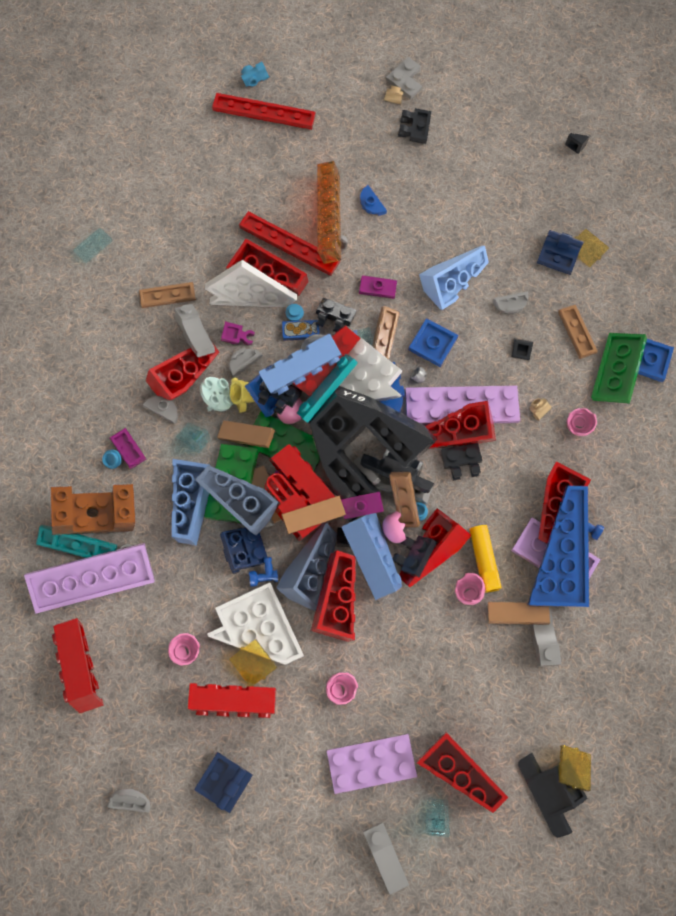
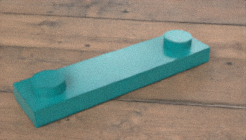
[297,354,358,423]
[36,525,117,558]

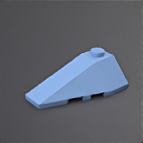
[419,246,489,310]

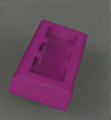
[359,275,397,299]
[109,428,147,470]
[341,492,384,519]

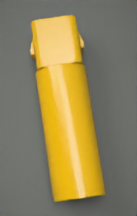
[469,525,502,593]

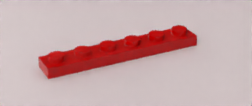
[212,93,316,130]
[239,211,340,276]

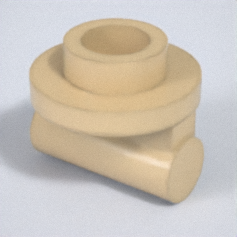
[384,86,403,104]
[530,398,552,421]

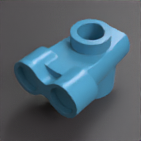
[241,61,270,87]

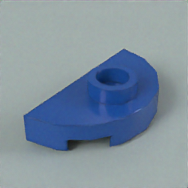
[360,185,387,216]

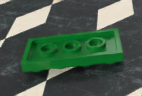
[591,333,647,404]
[243,411,320,472]
[204,444,259,524]

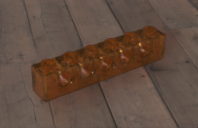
[317,161,341,264]

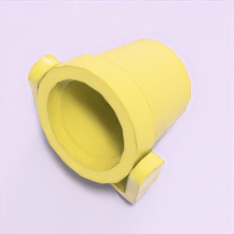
[230,378,255,413]

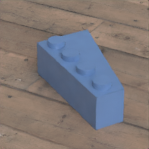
[259,333,342,395]
[172,459,210,546]
[342,513,402,600]

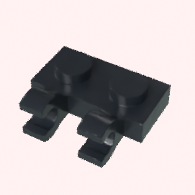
[398,108,432,144]
[316,298,357,332]
[257,381,302,415]
[441,443,482,481]
[392,536,437,578]

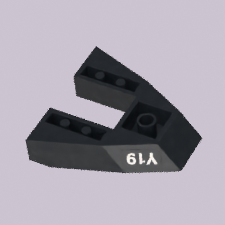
[308,386,438,522]

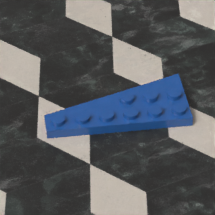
[527,486,589,607]

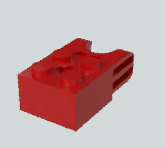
[264,473,322,542]

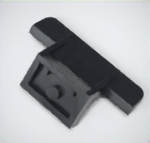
[360,450,435,493]
[518,753,588,838]

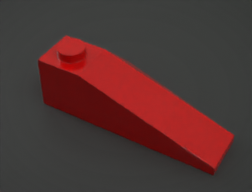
[145,344,220,401]
[425,400,496,449]
[538,461,592,544]
[399,508,471,587]

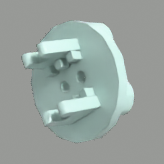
[200,377,234,412]

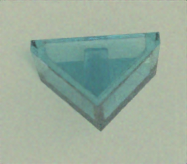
[176,422,211,454]
[425,798,450,837]

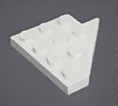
[205,260,297,308]
[339,337,402,401]
[208,583,304,665]

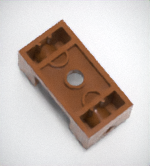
[51,484,135,535]

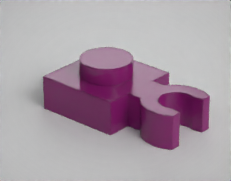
[221,321,255,345]

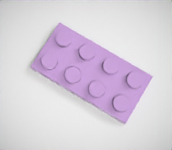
[511,518,601,579]
[327,734,417,794]

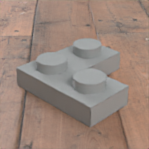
[386,57,422,100]

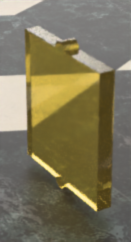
[574,229,609,267]
[229,639,277,686]
[559,745,591,792]

